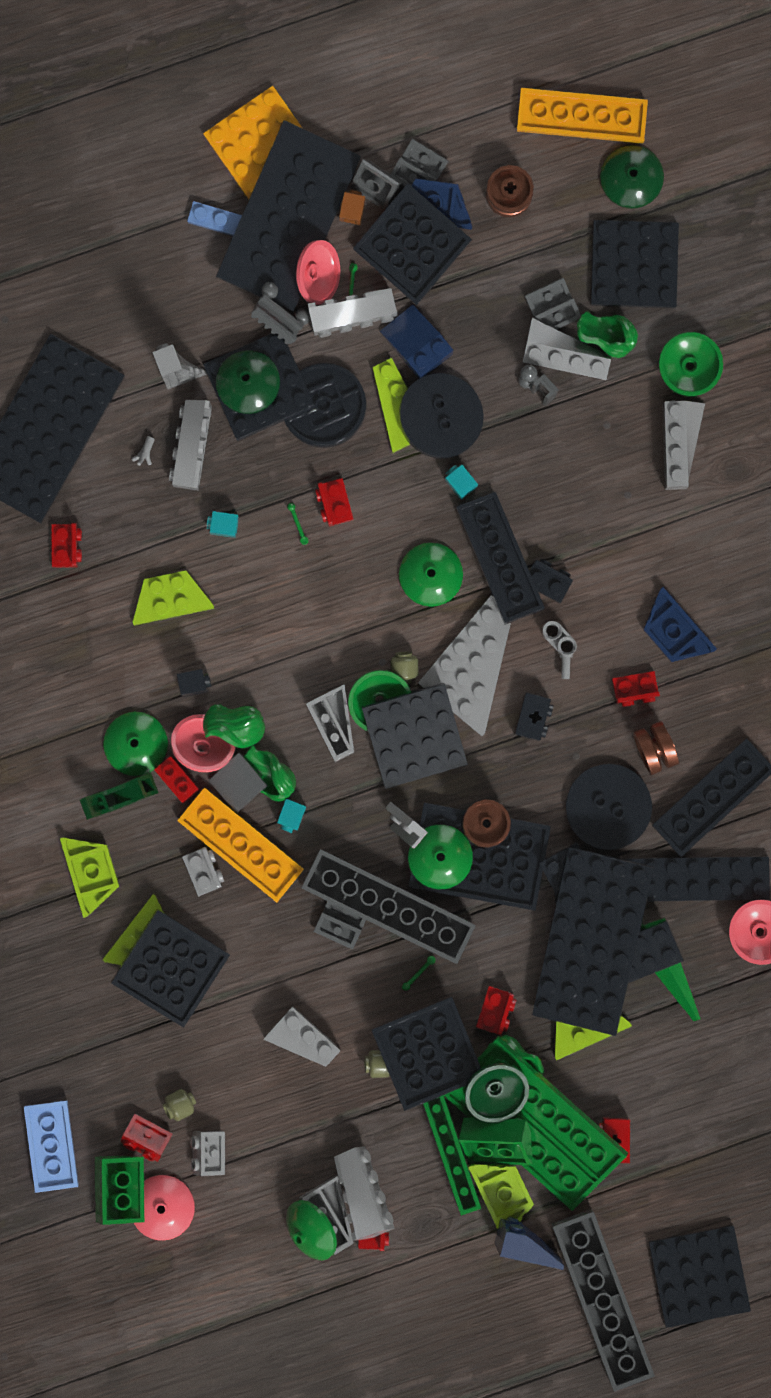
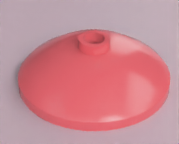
[296,240,340,305]
[171,714,235,772]
[729,900,771,965]
[134,1175,195,1240]

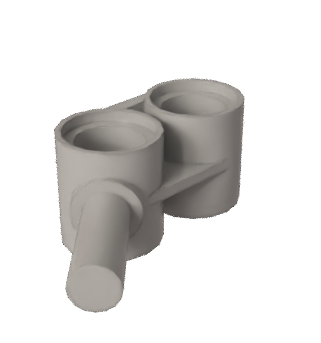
[542,621,577,679]

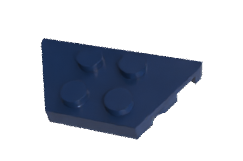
[411,179,473,230]
[643,587,717,662]

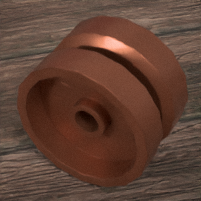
[486,165,534,218]
[633,721,679,776]
[462,800,511,847]

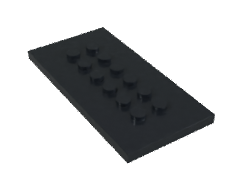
[215,120,361,312]

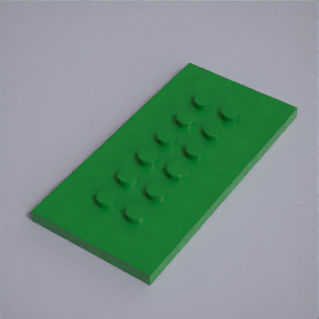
[444,1036,628,1211]

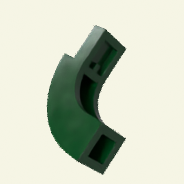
[80,773,159,820]

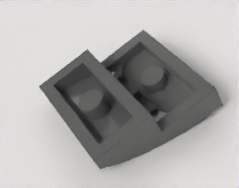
[391,139,449,186]
[524,278,581,329]
[209,753,268,813]
[314,901,366,950]

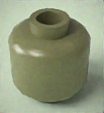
[390,651,419,684]
[364,1050,390,1078]
[162,1089,196,1121]

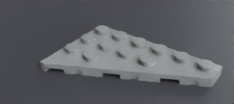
[418,595,511,736]

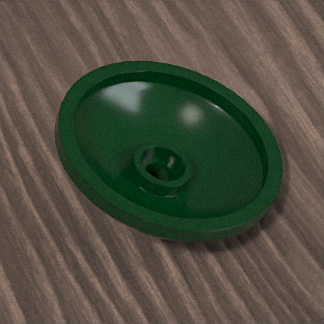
[600,145,664,209]
[216,350,280,414]
[464,1063,529,1122]

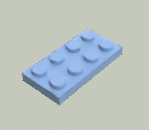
[24,1100,79,1193]

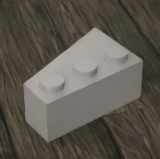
[306,685,354,762]
[263,1006,341,1067]
[299,1175,354,1255]

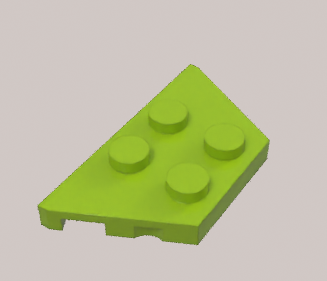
[133,571,214,626]
[60,838,120,918]
[103,894,164,965]
[555,1016,632,1060]
[468,1164,534,1229]

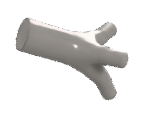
[132,436,155,466]

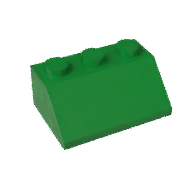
[459,1117,532,1165]
[95,1156,145,1225]

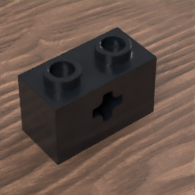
[177,669,212,697]
[515,693,554,741]

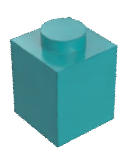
[445,465,478,500]
[207,511,239,538]
[277,799,307,833]

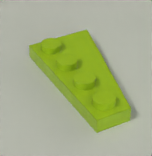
[373,358,410,453]

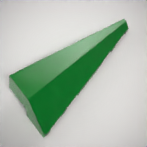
[640,918,700,1021]

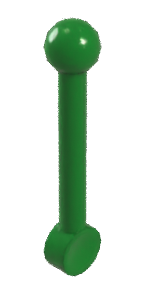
[349,263,358,296]
[287,503,309,545]
[402,956,436,991]

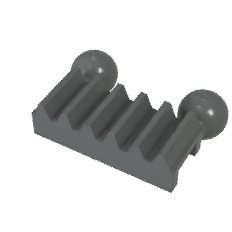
[251,282,311,344]
[518,365,559,407]

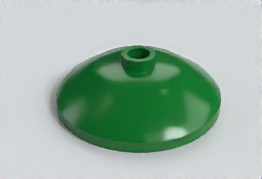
[659,332,723,396]
[399,543,463,607]
[348,670,411,732]
[104,712,168,776]
[408,825,473,889]
[286,1200,337,1261]

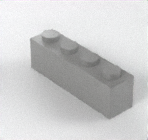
[308,288,397,338]
[523,317,611,380]
[153,343,207,389]
[169,400,212,491]
[662,401,705,490]
[334,1146,394,1241]

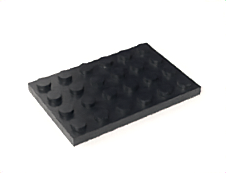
[408,803,551,911]

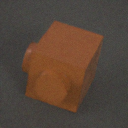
[339,190,366,225]

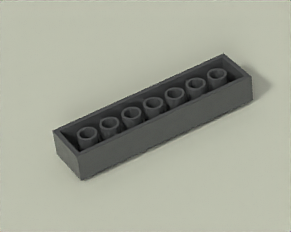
[302,849,476,964]
[552,1209,655,1392]

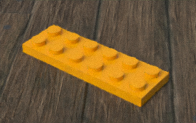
[517,88,648,143]
[177,788,304,903]

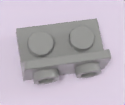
[385,802,428,848]
[183,847,224,897]
[190,1131,225,1176]

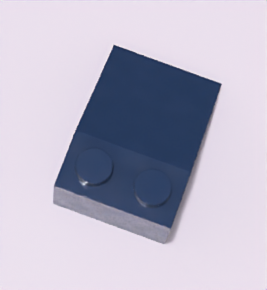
[380,305,454,379]
[494,1217,564,1270]

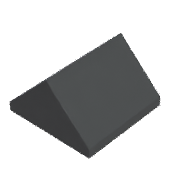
[350,159,403,211]

